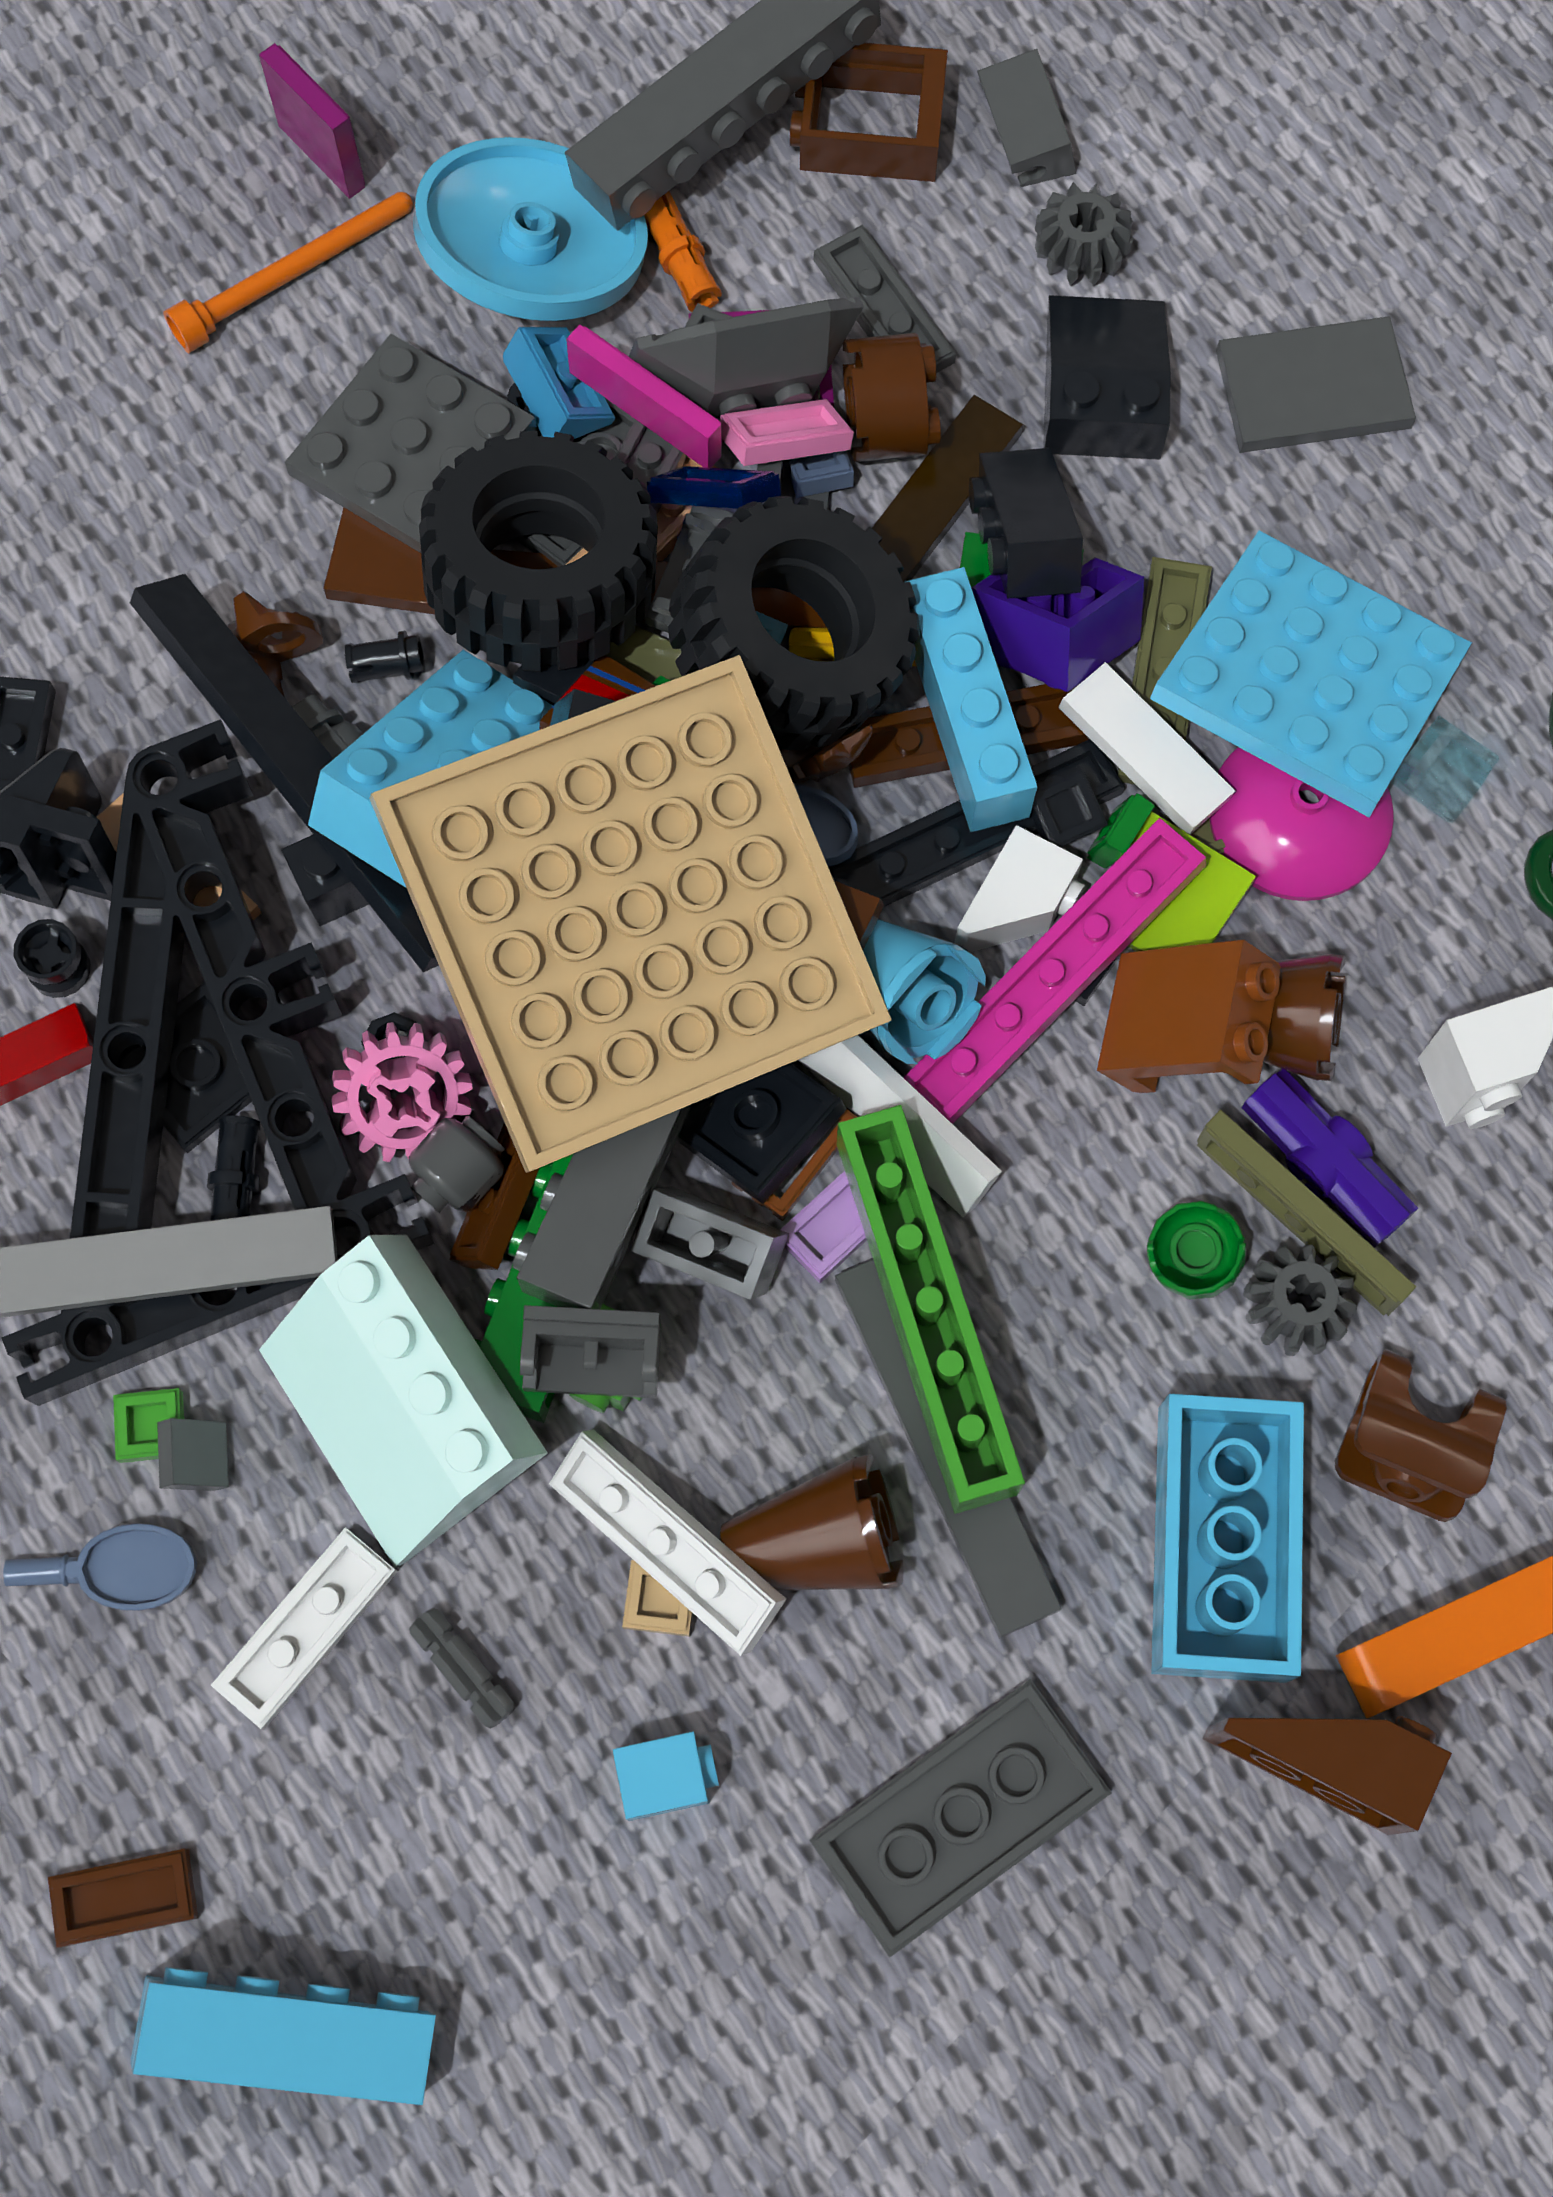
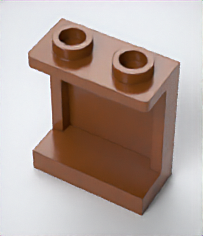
[1097,939,1281,1093]

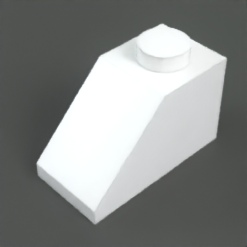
[954,825,1085,952]

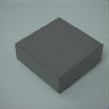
[157,1418,229,1491]

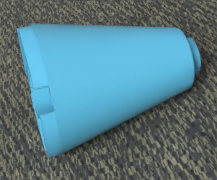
[863,919,986,1064]

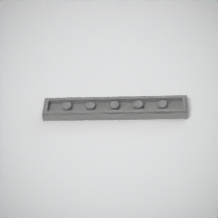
[0,1206,338,1318]

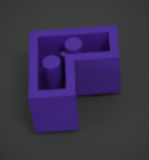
[971,557,1144,692]

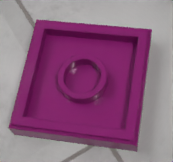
[259,43,365,199]

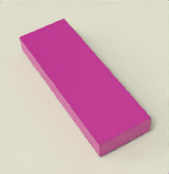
[566,324,721,471]

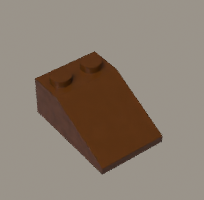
[1202,1716,1452,1835]

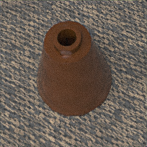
[1263,954,1345,1082]
[719,1454,904,1590]

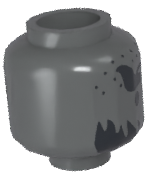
[409,1116,505,1213]

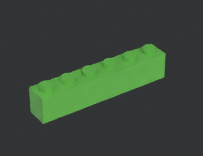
[836,1105,1025,1514]

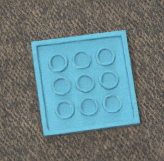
[1150,530,1472,818]

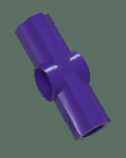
[1241,1069,1418,1248]

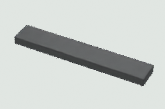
[835,1259,1062,1639]

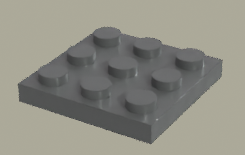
[285,334,537,553]

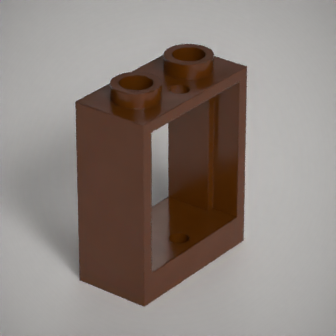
[790,43,948,182]

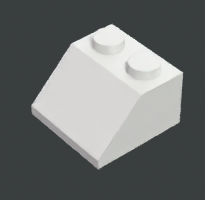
[1418,986,1553,1129]

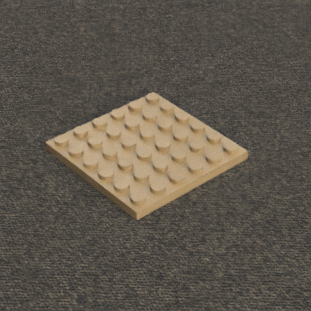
[369,655,892,1173]

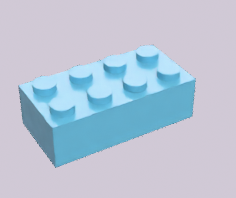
[308,650,553,887]
[1151,1394,1304,1683]

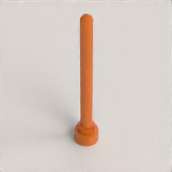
[163,192,413,354]

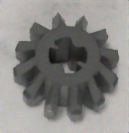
[1035,182,1133,286]
[1243,1245,1357,1356]

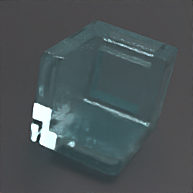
[1391,715,1499,823]

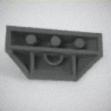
[629,296,863,418]

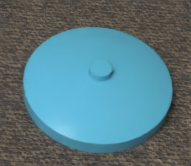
[413,137,648,321]

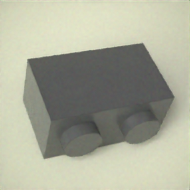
[630,1186,789,1300]

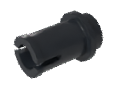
[345,630,425,683]

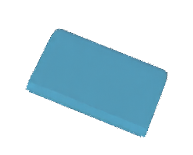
[503,327,615,439]

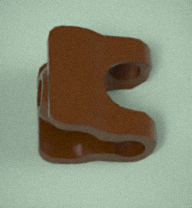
[1335,1349,1507,1522]

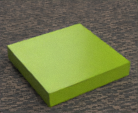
[1128,811,1256,952]

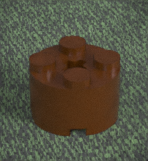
[843,333,941,462]

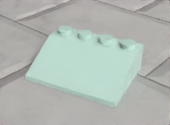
[259,1235,548,1568]

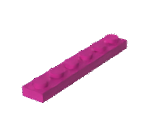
[903,818,1206,1124]

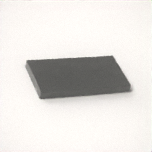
[810,1679,1112,1957]

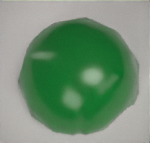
[1147,1201,1246,1300]

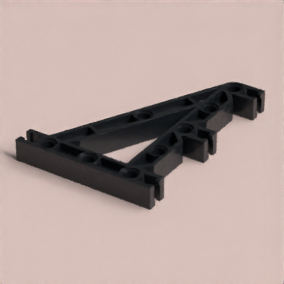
[2,719,435,1406]

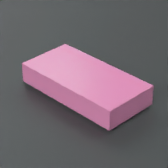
[720,399,854,466]

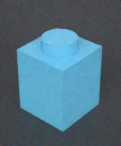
[612,1731,719,1821]

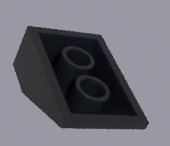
[1043,295,1171,460]

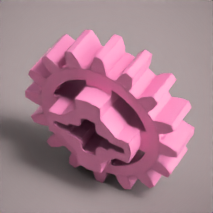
[331,1022,473,1162]

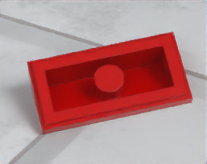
[0,1003,94,1106]

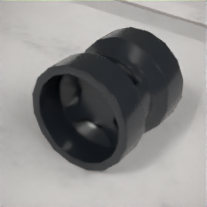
[13,919,90,998]

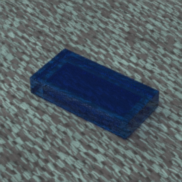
[646,466,781,509]

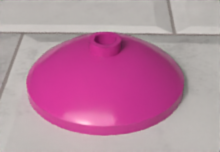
[1209,747,1394,901]

